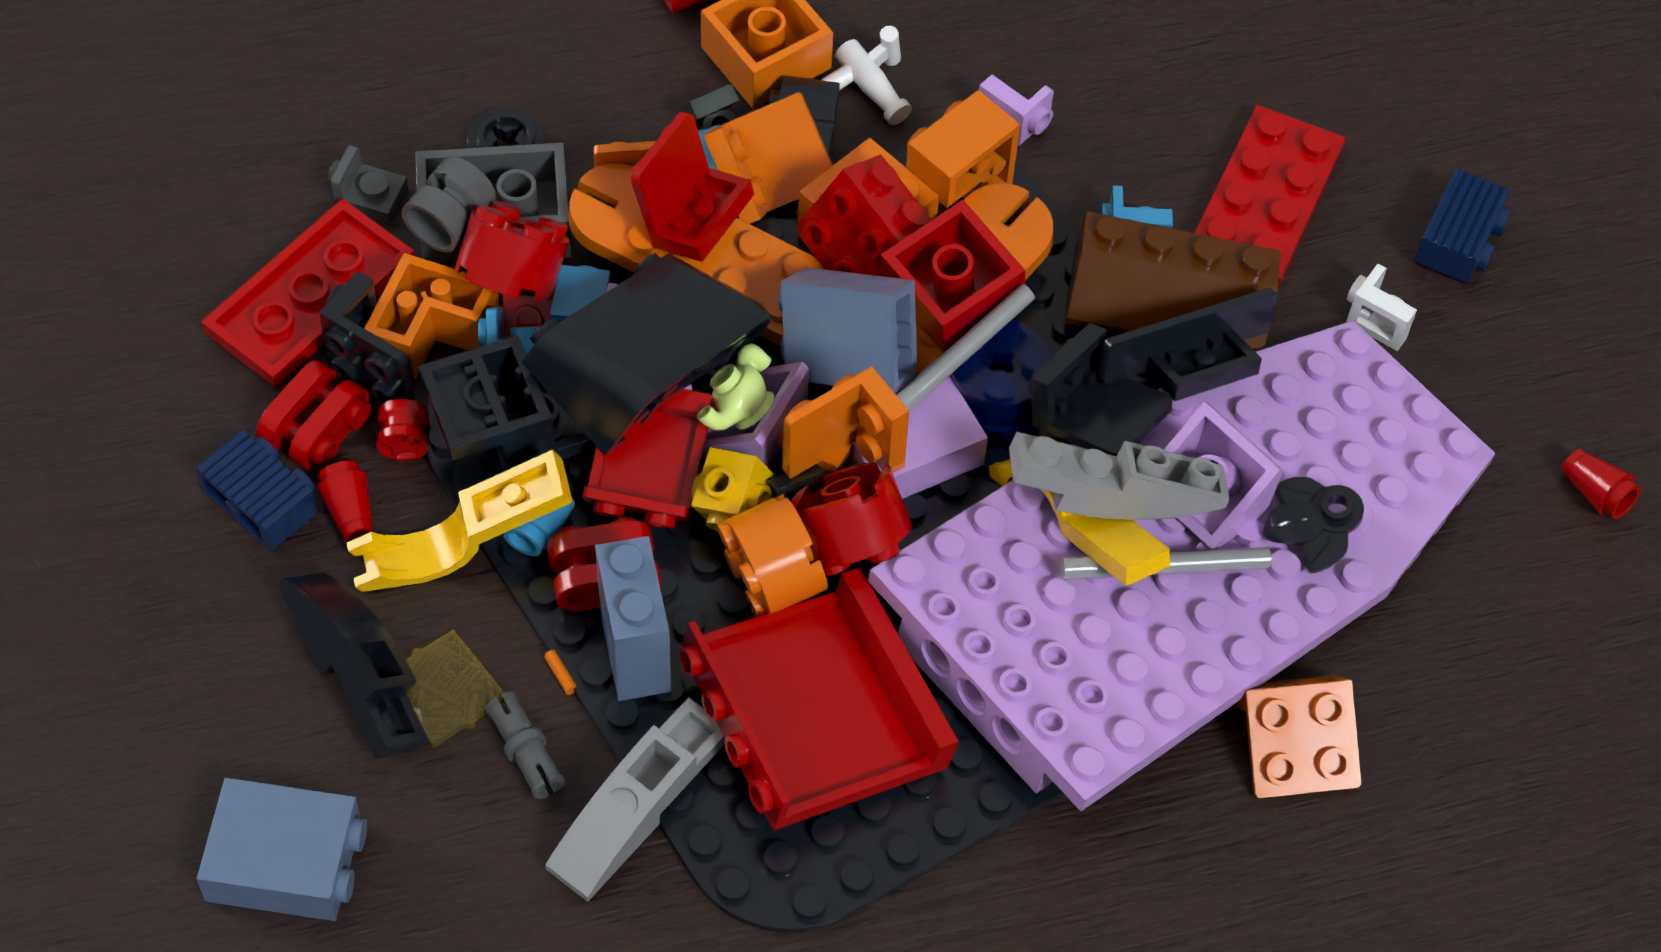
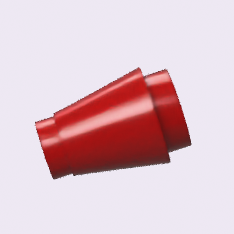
[1562,449,1641,519]
[317,461,374,542]

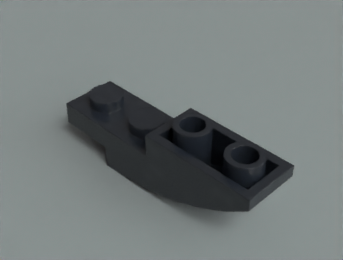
[278,572,429,759]

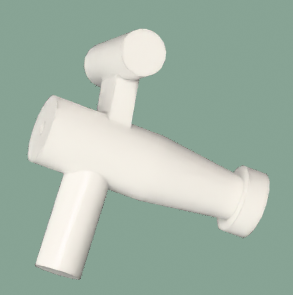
[821,26,912,125]

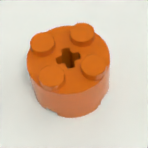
[716,494,828,617]

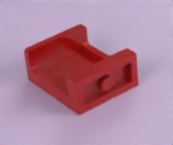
[582,389,713,529]

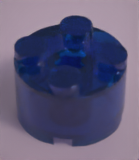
[950,317,1053,437]

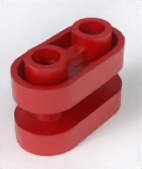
[256,360,371,471]
[546,517,662,611]

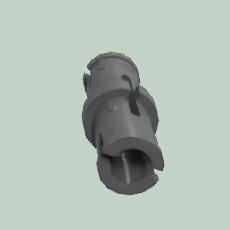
[485,691,565,799]

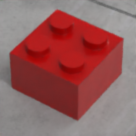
[881,200,1025,353]

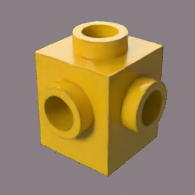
[691,447,774,532]

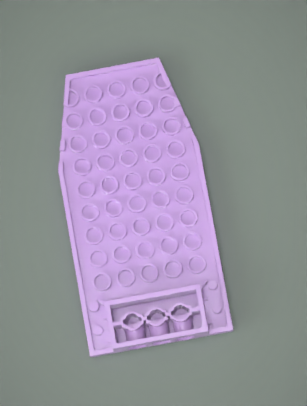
[868,320,1495,811]

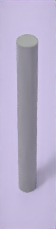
[897,283,1035,412]
[1059,547,1271,580]

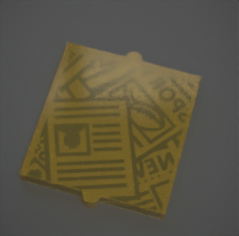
[406,629,505,748]

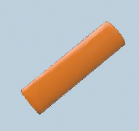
[544,650,577,695]

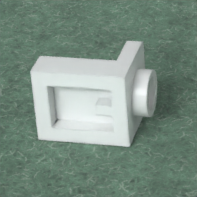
[1346,264,1417,351]

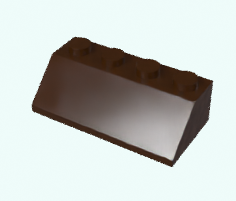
[1065,211,1281,352]

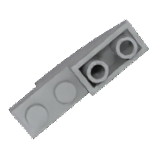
[1009,432,1230,520]
[545,697,725,902]

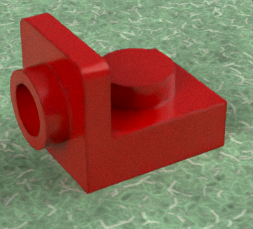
[503,290,555,337]

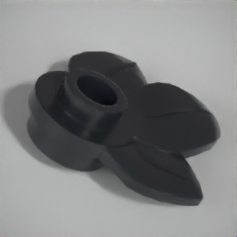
[1262,477,1364,574]

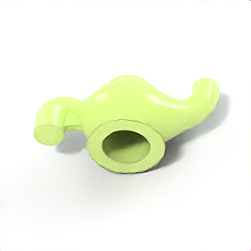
[697,343,775,430]

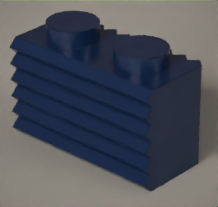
[1414,168,1512,284]
[195,429,317,551]

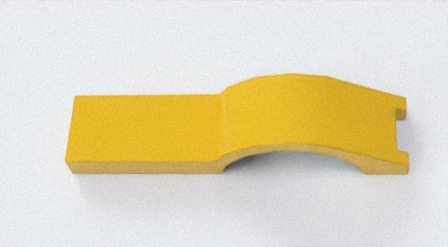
[347,450,573,592]
[989,459,1170,586]

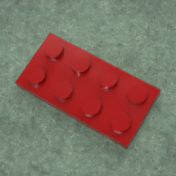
[1195,105,1346,288]
[201,198,415,388]

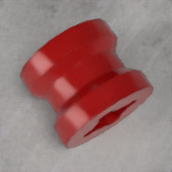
[376,399,429,461]

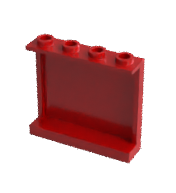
[678,568,959,831]

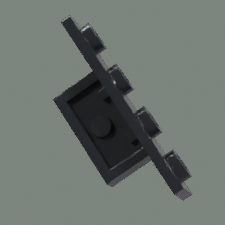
[1098,288,1278,401]

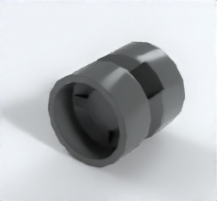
[401,156,496,253]

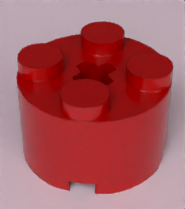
[454,201,569,301]
[791,462,912,576]

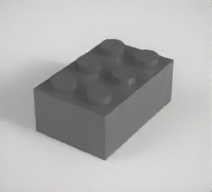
[415,143,571,265]

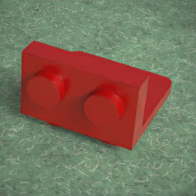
[631,111,755,262]
[797,154,931,276]

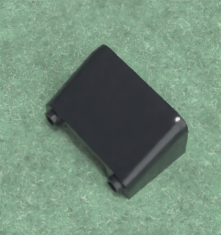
[522,253,773,456]

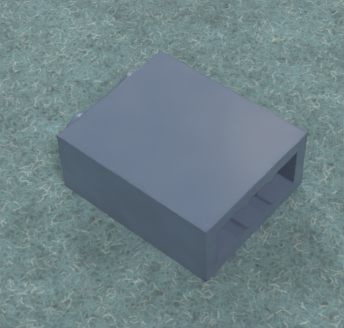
[778,267,918,393]
[595,536,671,701]
[197,778,367,921]

